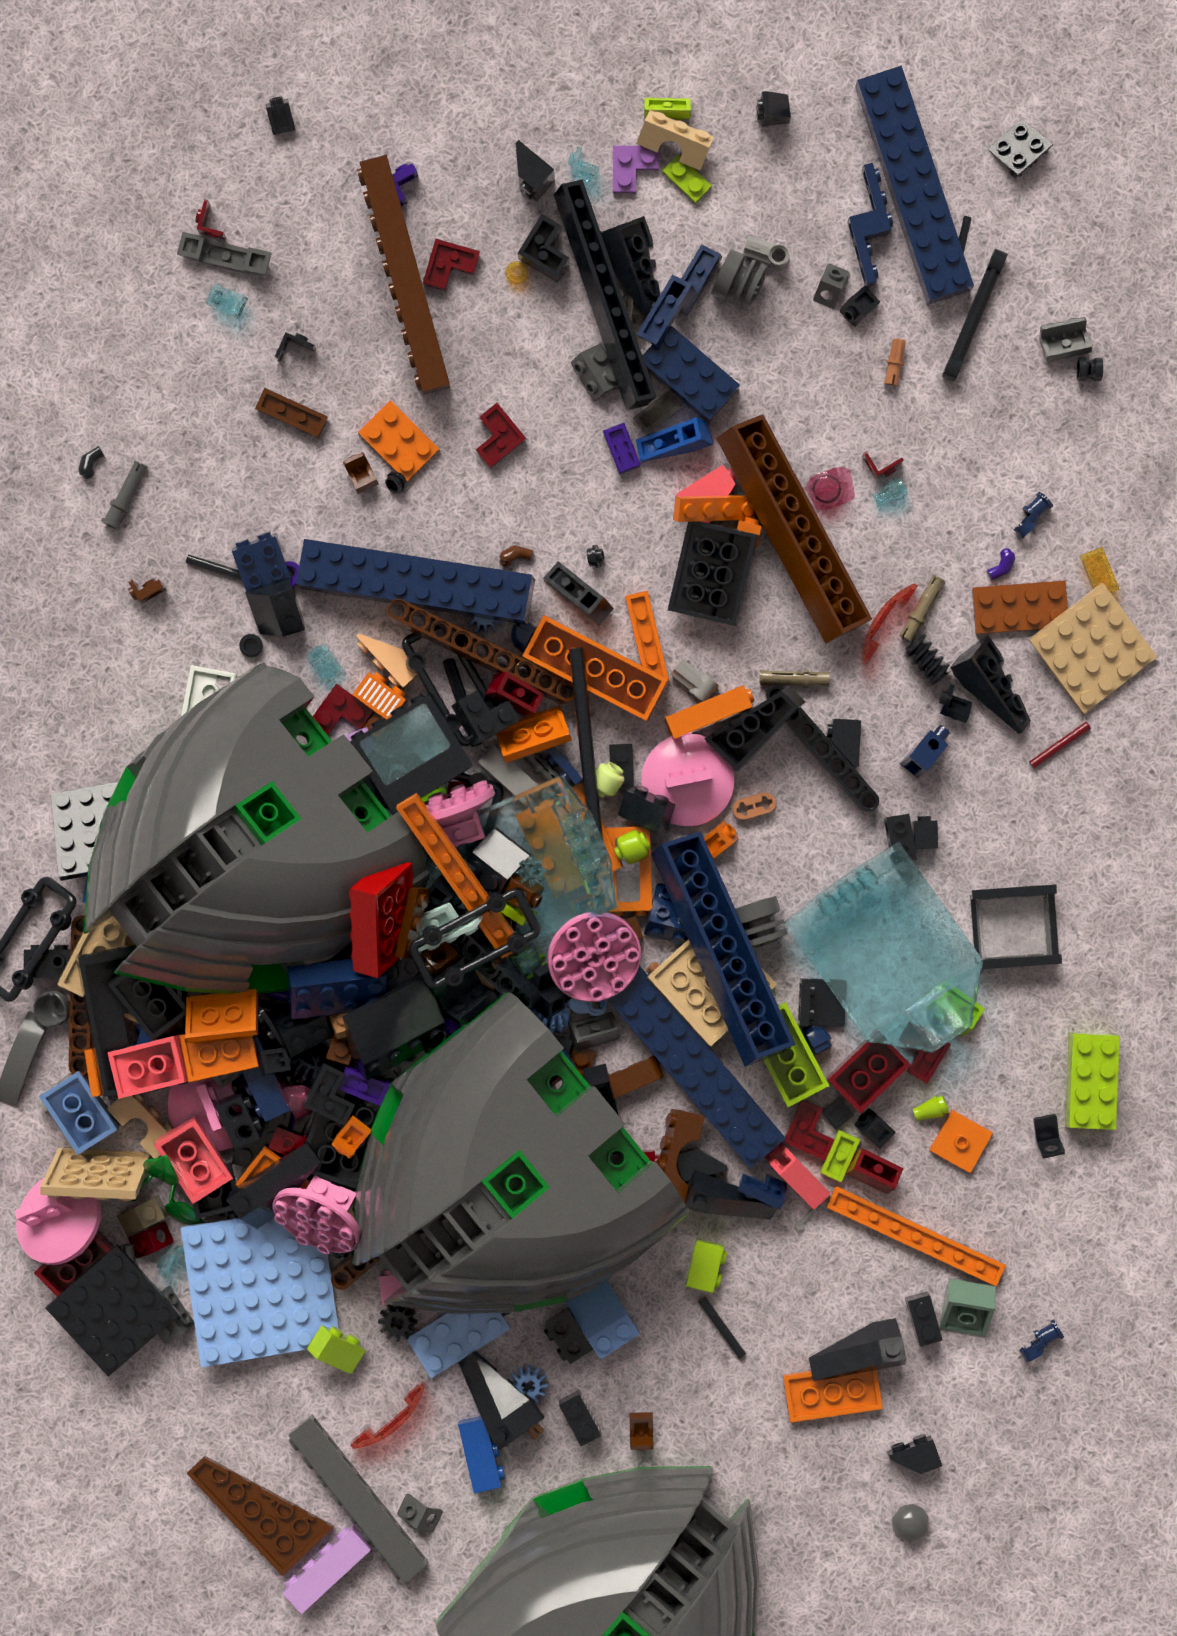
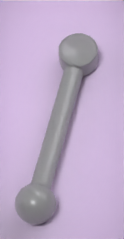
[795,1195,830,1231]

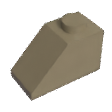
[117,1194,169,1237]

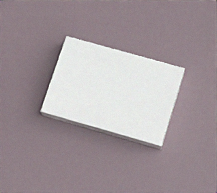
[181,665,237,716]

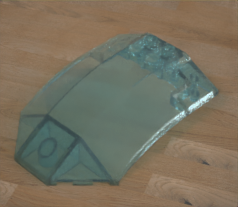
[425,775,617,951]
[784,842,983,1053]

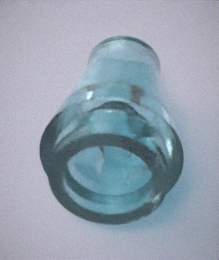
[873,477,909,507]

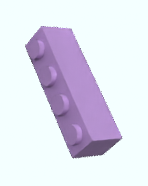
[283,1525,372,1614]

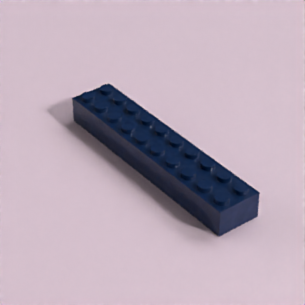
[855,65,974,305]
[296,539,536,625]
[651,831,795,1067]
[607,965,786,1169]

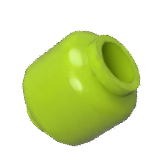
[614,830,651,865]

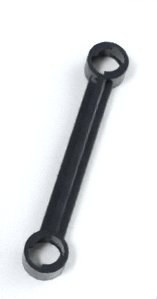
[942,248,1008,382]

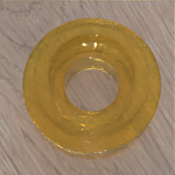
[505,261,529,285]

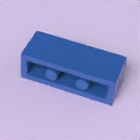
[458,1416,505,1494]

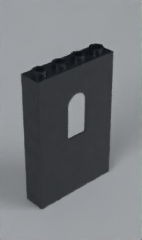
[76,944,189,1100]

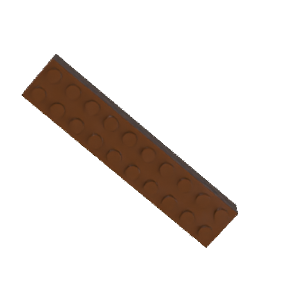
[357,154,451,395]
[716,414,872,644]

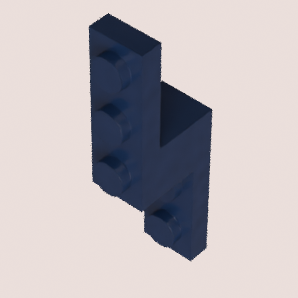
[847,163,893,288]
[637,244,723,347]

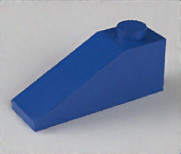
[636,417,713,462]

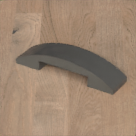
[177,232,272,276]
[0,1011,47,1106]

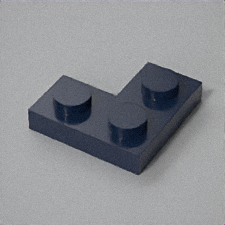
[546,746,583,785]
[738,1173,788,1210]

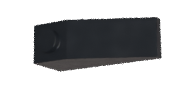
[543,561,614,626]

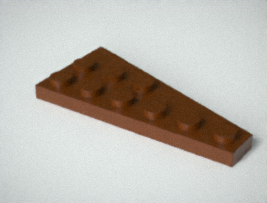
[186,1456,334,1576]

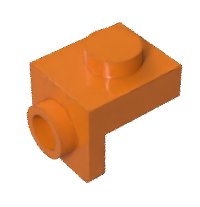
[737,517,763,547]
[332,1116,371,1158]

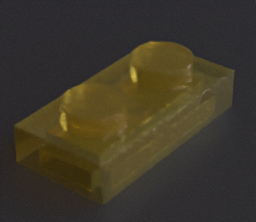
[1079,547,1120,593]

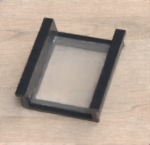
[970,884,1062,970]

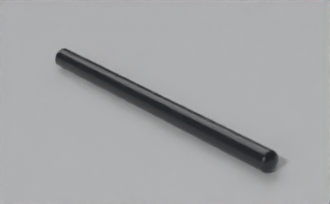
[569,648,604,858]

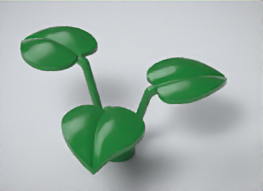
[128,1155,205,1225]

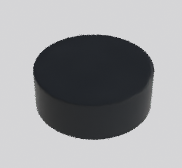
[239,634,263,657]

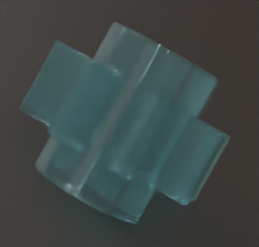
[516,856,547,887]

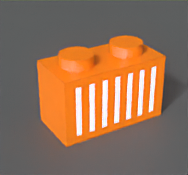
[352,672,408,720]

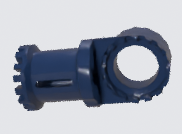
[1014,492,1053,539]
[1019,1319,1064,1362]

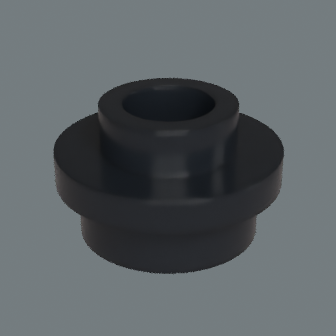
[385,471,407,494]
[587,545,605,568]

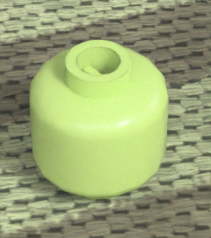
[596,762,624,798]

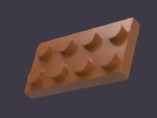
[972,580,1068,634]

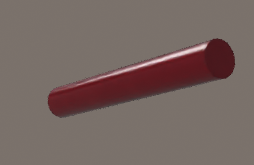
[1029,722,1091,769]

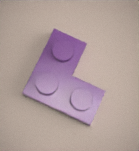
[613,145,659,193]

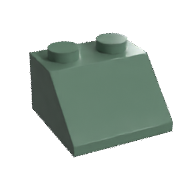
[939,1279,996,1337]

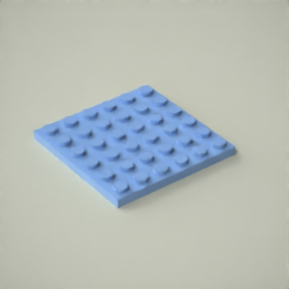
[181,1217,339,1367]

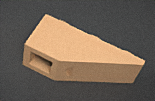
[356,633,418,689]

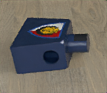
[900,725,950,779]

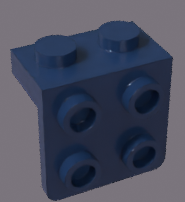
[232,531,290,591]
[644,883,688,945]

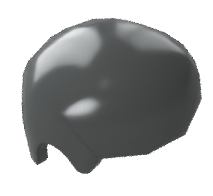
[33,991,70,1027]
[892,1504,929,1541]

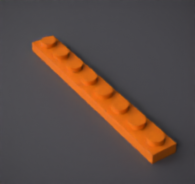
[396,793,515,959]
[826,1185,1006,1286]

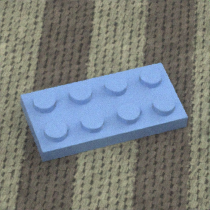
[407,1313,511,1378]

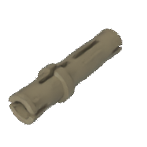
[899,575,945,643]
[760,669,830,688]

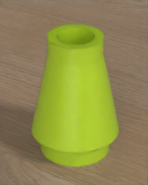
[913,1095,949,1122]

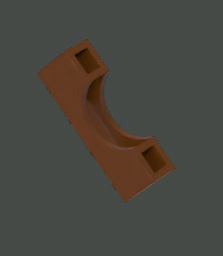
[656,1109,705,1203]

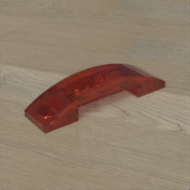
[861,583,918,665]
[350,1380,426,1449]

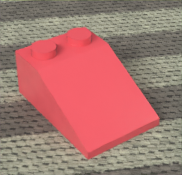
[108,1034,188,1099]
[154,1115,233,1204]

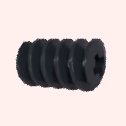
[905,634,951,687]

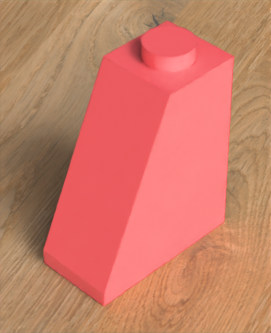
[675,465,736,524]
[764,1142,831,1209]

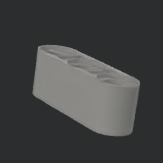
[478,745,543,807]

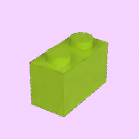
[685,1238,727,1293]
[307,1325,366,1374]

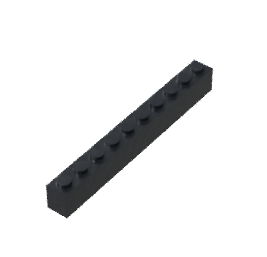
[553,179,656,411]

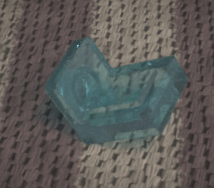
[568,146,600,182]
[206,283,248,319]
[307,643,345,685]
[510,946,542,977]
[157,1245,185,1278]

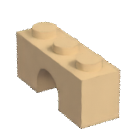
[636,110,714,170]
[107,1094,173,1159]

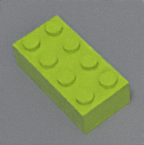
[763,1001,829,1107]
[1065,1032,1120,1130]

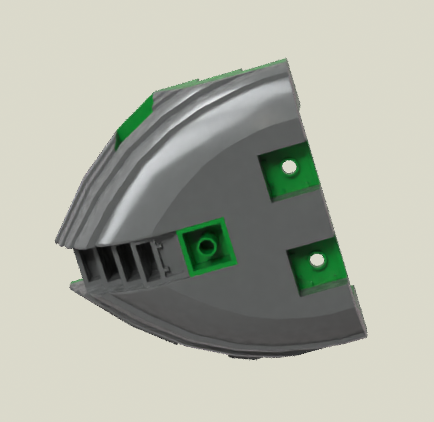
[84,663,429,994]
[352,992,690,1315]
[436,1466,759,1636]

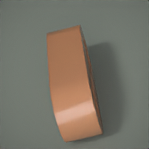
[732,792,776,820]

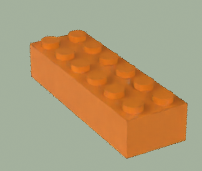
[522,615,670,721]

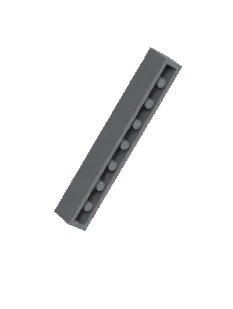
[288,1414,428,1583]

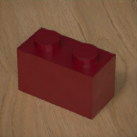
[486,671,544,716]
[846,1148,904,1194]

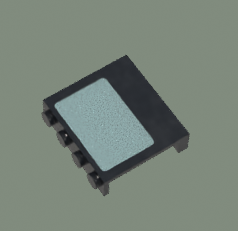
[350,694,473,815]

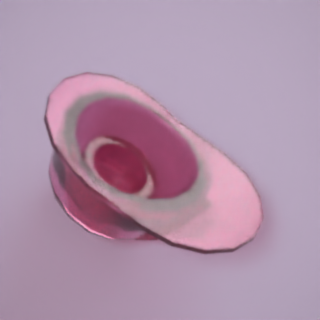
[805,467,855,510]
[277,1076,312,1125]

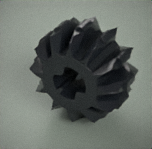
[378,1305,418,1342]

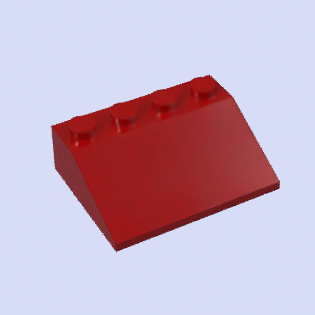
[349,862,413,978]

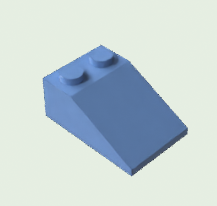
[39,1071,120,1155]
[565,1280,640,1360]

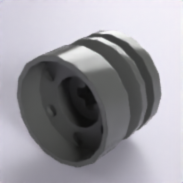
[711,249,767,310]
[735,896,788,948]

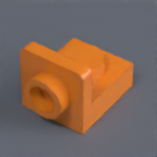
[704,821,738,859]

